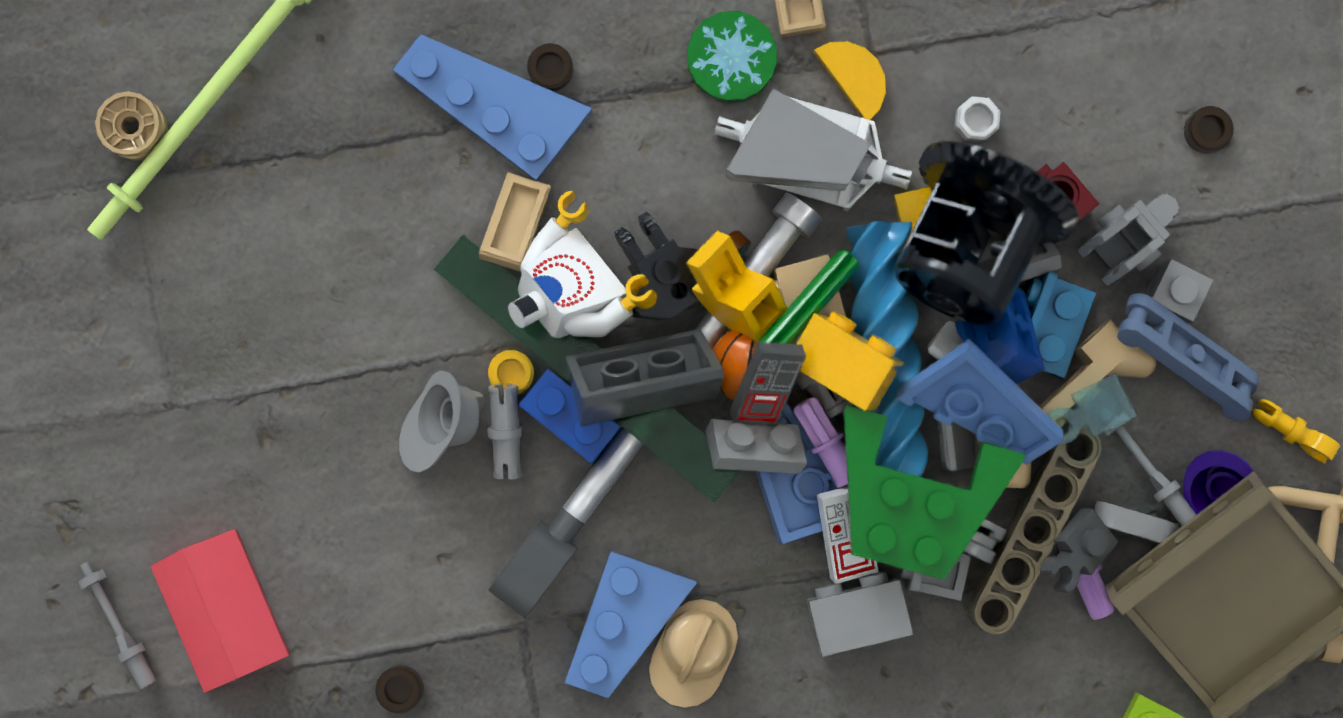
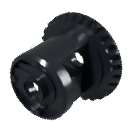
[894,141,1079,325]

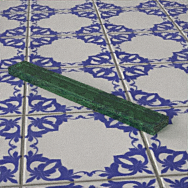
[434,235,742,503]

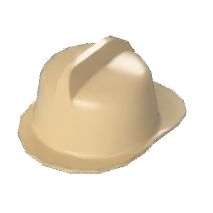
[649,599,738,708]

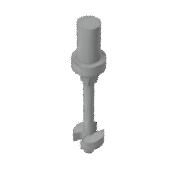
[1101,407,1196,526]
[77,562,157,690]

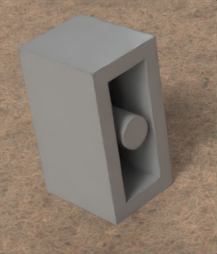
[806,572,913,657]

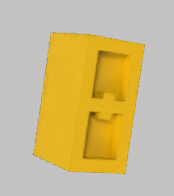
[796,311,905,411]

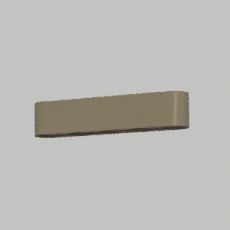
[968,426,1101,634]

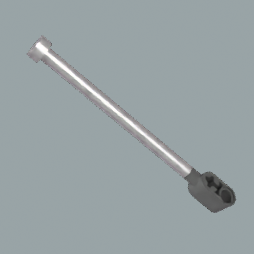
[489,192,823,619]

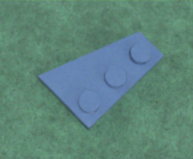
[896,339,1063,465]
[755,403,844,544]
[565,551,698,698]

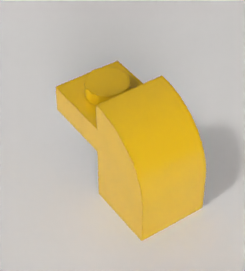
[686,231,787,342]

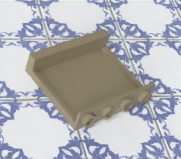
[1105,471,1343,718]

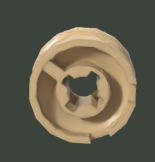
[95,91,168,161]

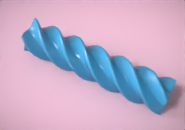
[846,221,928,477]

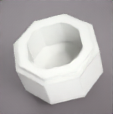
[954,97,1000,143]

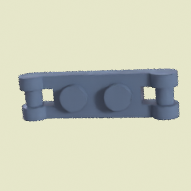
[1117,293,1259,421]

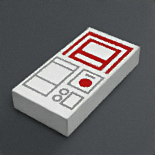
[817,486,878,584]

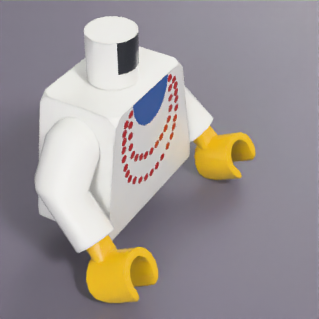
[508,191,657,338]

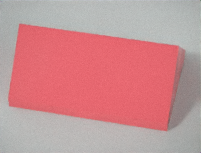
[150,529,290,693]

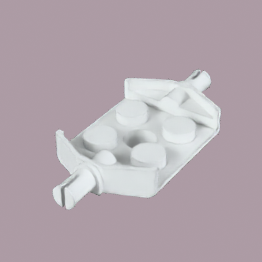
[714,97,912,212]

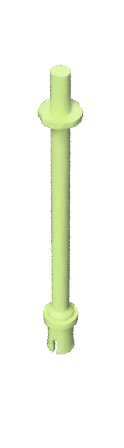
[87,0,312,240]

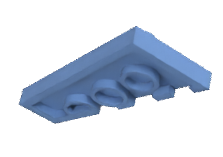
[393,34,593,181]

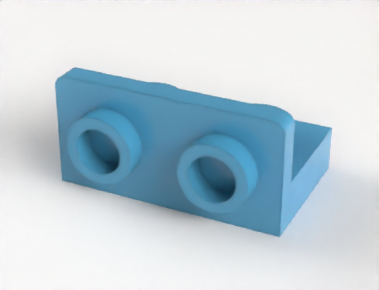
[1025,271,1096,379]

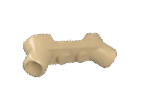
[974,319,1156,488]

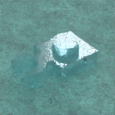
[1047,374,1137,443]

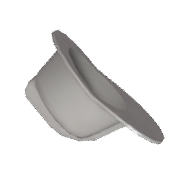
[399,371,485,473]

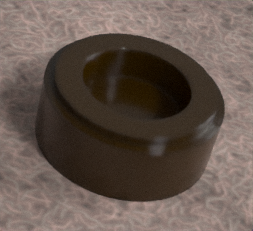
[527,43,573,91]
[1184,106,1234,154]
[375,665,424,713]

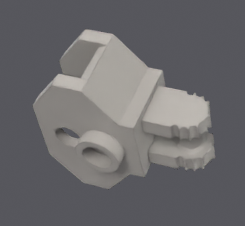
[1077,193,1180,286]

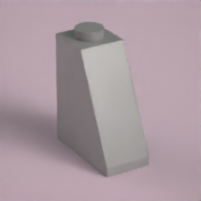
[726,89,873,191]

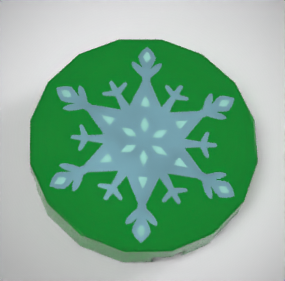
[687,11,777,103]

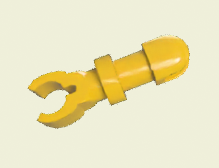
[1252,400,1341,464]

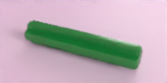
[756,250,859,345]

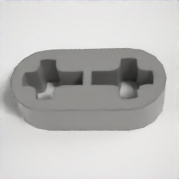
[1094,501,1181,544]

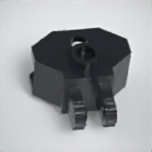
[614,211,699,320]

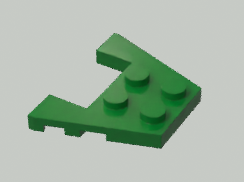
[843,405,1025,580]

